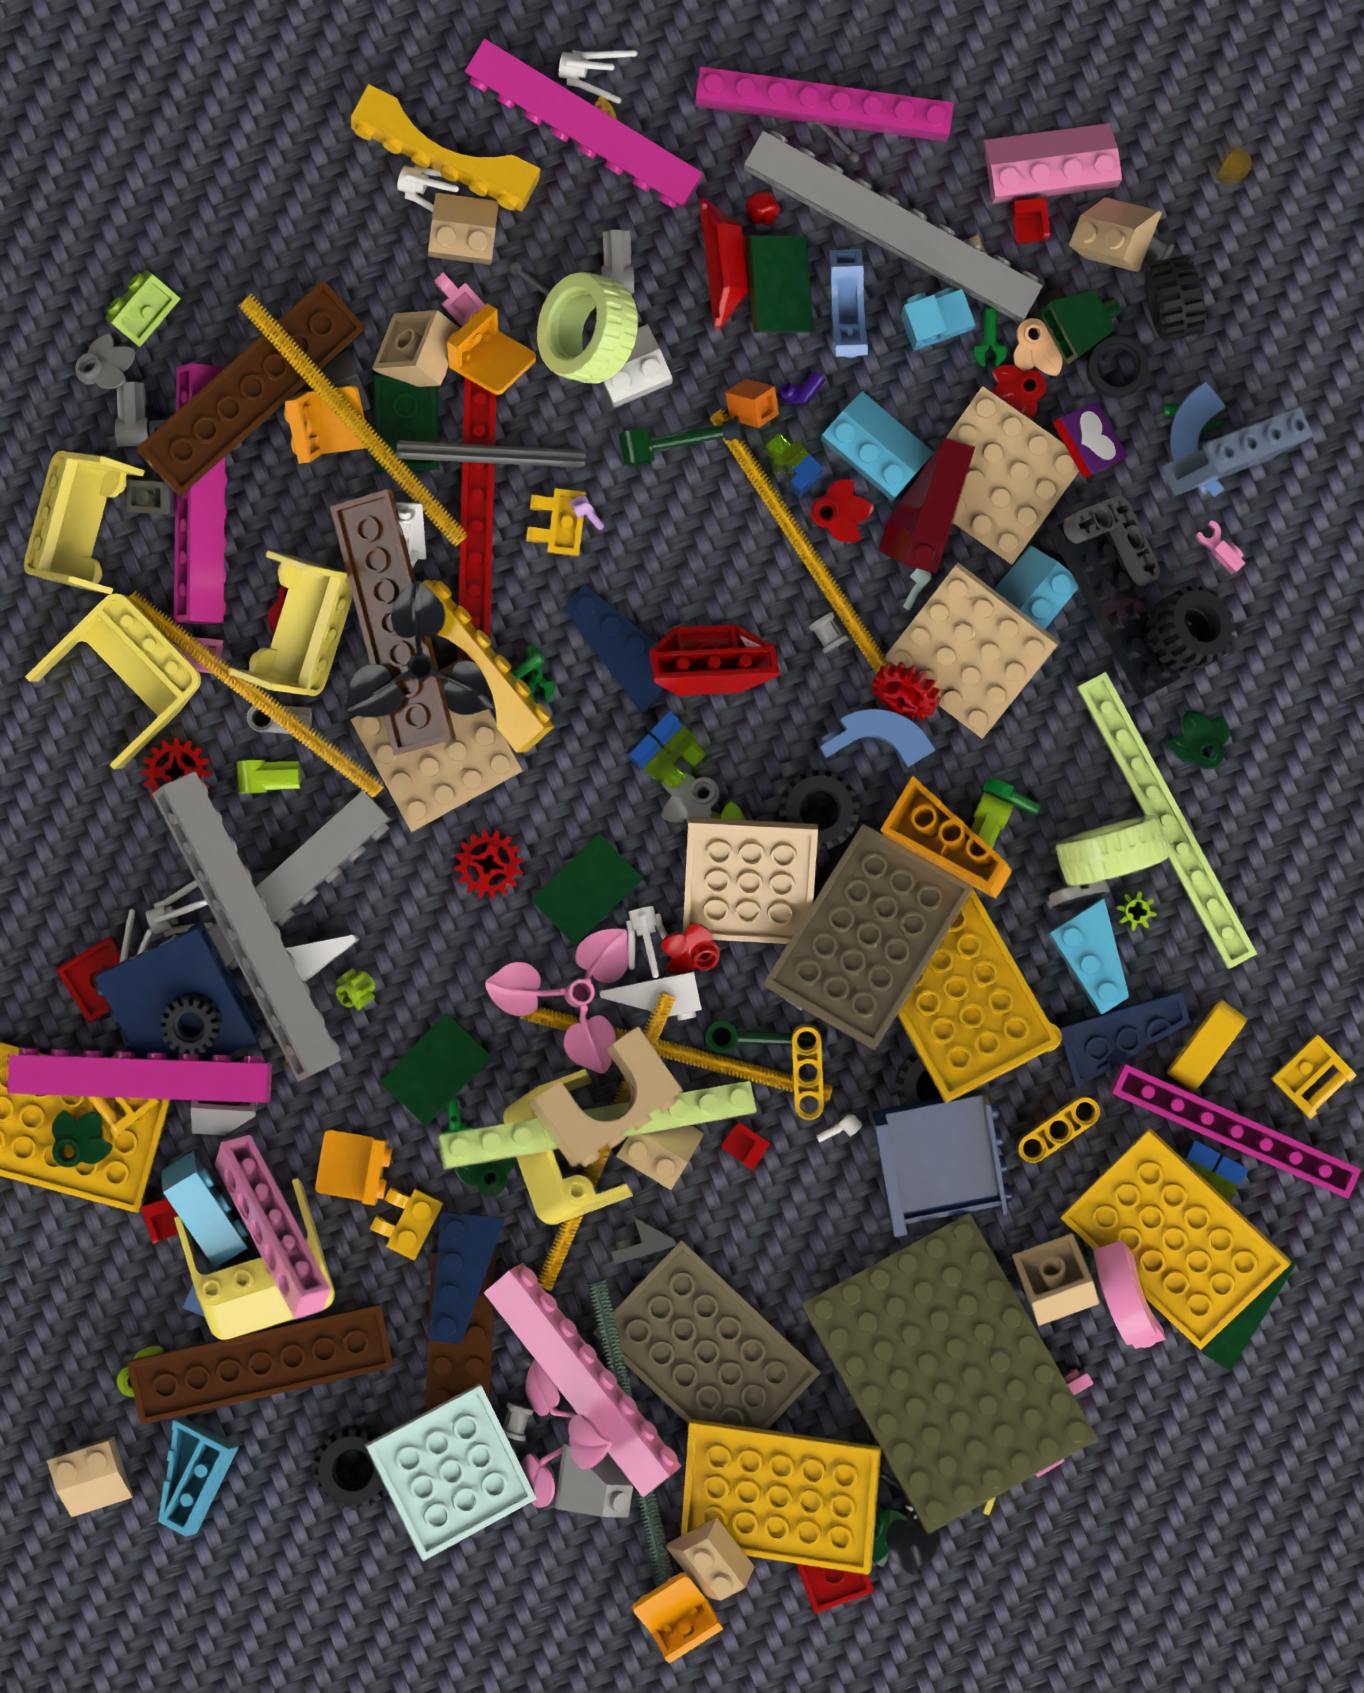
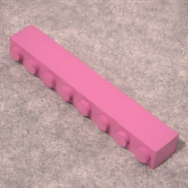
[484,1263,682,1497]

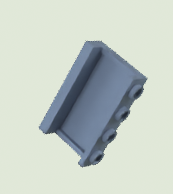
[1162,408,1313,496]

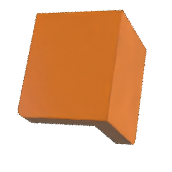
[725,379,779,428]

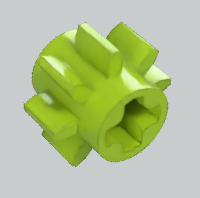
[1115,891,1157,931]
[336,968,375,1010]

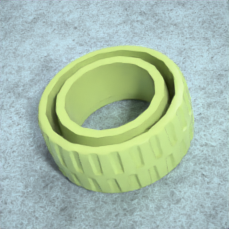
[537,272,638,384]
[1056,815,1169,885]

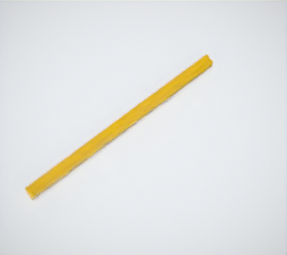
[238,294,469,547]
[710,408,888,674]
[128,591,384,797]
[537,991,675,1291]
[520,1006,833,1102]

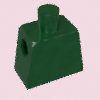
[1039,290,1121,365]

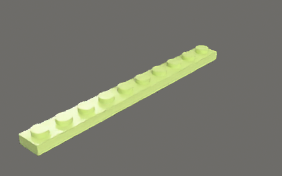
[1076,672,1257,969]
[438,1081,757,1169]

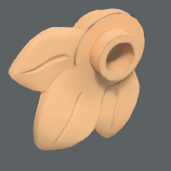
[1013,318,1062,376]

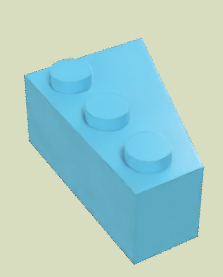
[1047,898,1129,1014]
[161,1151,249,1268]
[158,1417,239,1537]

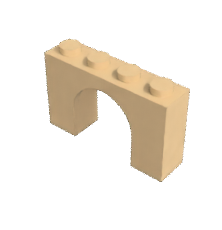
[528,1027,683,1167]

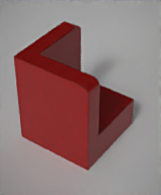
[1012,197,1050,244]
[721,1121,771,1170]
[140,1198,179,1244]

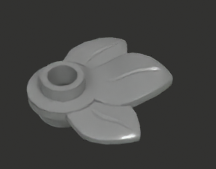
[75,334,136,389]
[661,773,720,824]

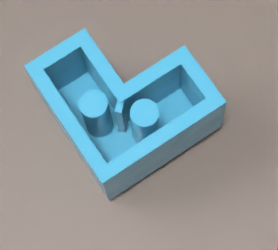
[900,287,975,351]

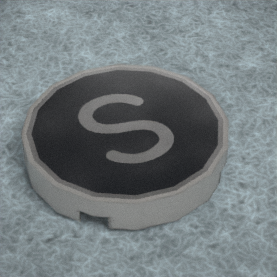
[1045,880,1110,909]

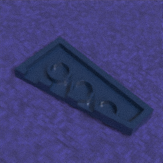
[564,584,664,715]
[1057,990,1190,1089]
[429,1211,506,1344]

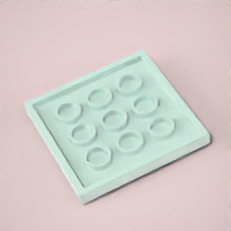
[365,1384,536,1561]

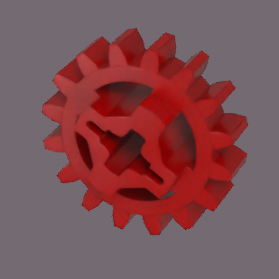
[871,662,941,721]
[141,738,212,798]
[454,830,524,899]

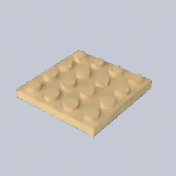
[946,386,1079,565]
[883,563,1060,739]
[351,658,524,832]
[683,817,818,944]

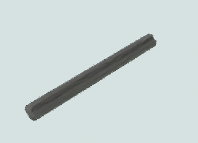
[396,440,586,468]

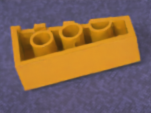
[880,776,1012,899]

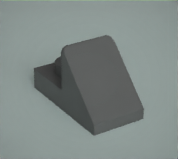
[321,350,372,413]
[127,479,175,514]
[611,1216,676,1264]

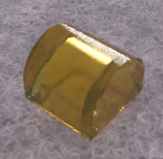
[1216,146,1252,186]

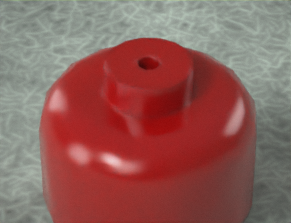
[745,191,780,225]

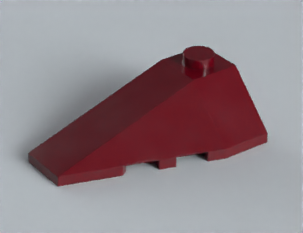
[878,438,976,574]

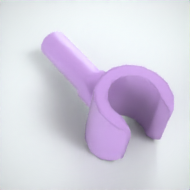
[570,495,604,530]

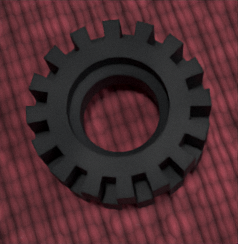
[160,992,222,1055]

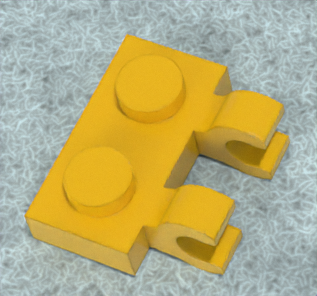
[526,488,586,557]
[370,1187,444,1261]

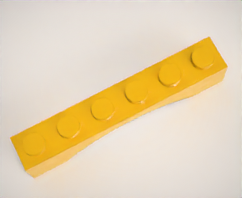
[351,84,541,212]
[422,580,555,753]

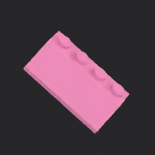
[983,123,1122,204]

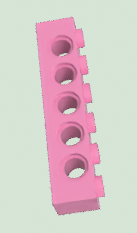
[215,1135,331,1319]

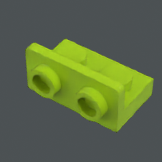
[105,270,181,347]

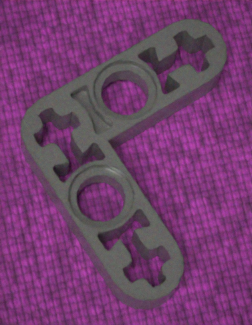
[1063,496,1160,586]

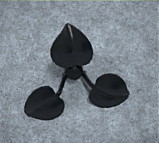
[345,581,495,717]
[846,1439,941,1577]

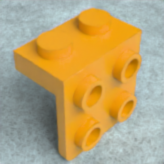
[447,303,536,395]
[284,385,366,464]
[315,1130,392,1206]
[632,1572,723,1664]

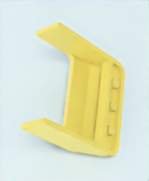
[25,594,201,769]
[174,1178,335,1340]

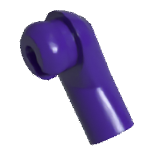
[779,371,825,405]

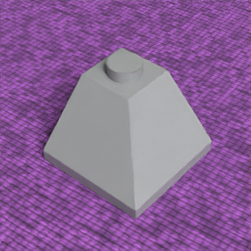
[191,1100,258,1135]
[554,1444,633,1518]

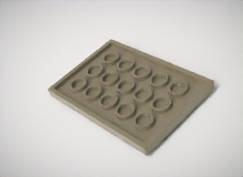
[764,824,974,1050]
[593,1239,821,1430]

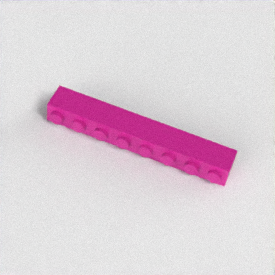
[465,38,704,209]
[695,67,954,142]
[174,363,227,624]
[7,1048,272,1103]
[1108,1063,1361,1199]

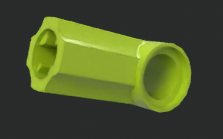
[237,760,301,794]
[970,792,1014,849]

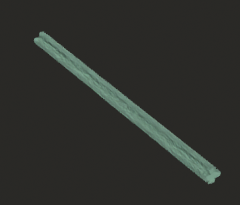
[588,1280,674,1588]

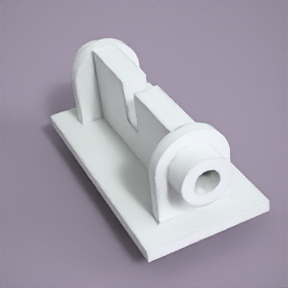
[396,502,426,568]

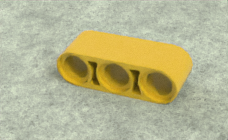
[1166,999,1248,1092]
[792,1023,824,1120]
[1016,1096,1100,1163]

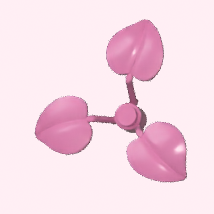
[485,929,629,1074]
[521,1358,612,1508]

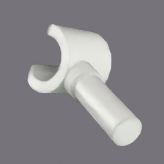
[816,1114,862,1142]

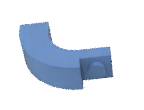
[829,249,868,358]
[1170,380,1226,497]
[819,709,935,768]

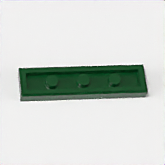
[1202,1254,1297,1371]

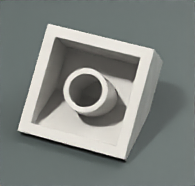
[603,324,673,408]

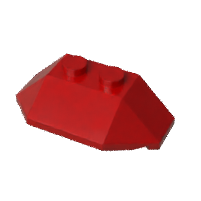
[700,199,749,331]
[649,625,780,696]

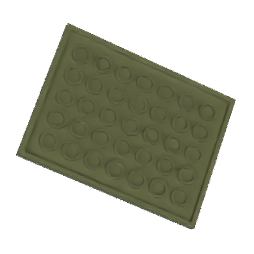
[801,1213,1098,1534]

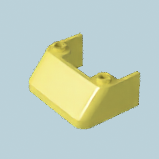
[24,451,145,595]
[229,551,353,696]
[503,1069,633,1225]

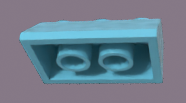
[821,391,934,502]
[994,545,1079,629]

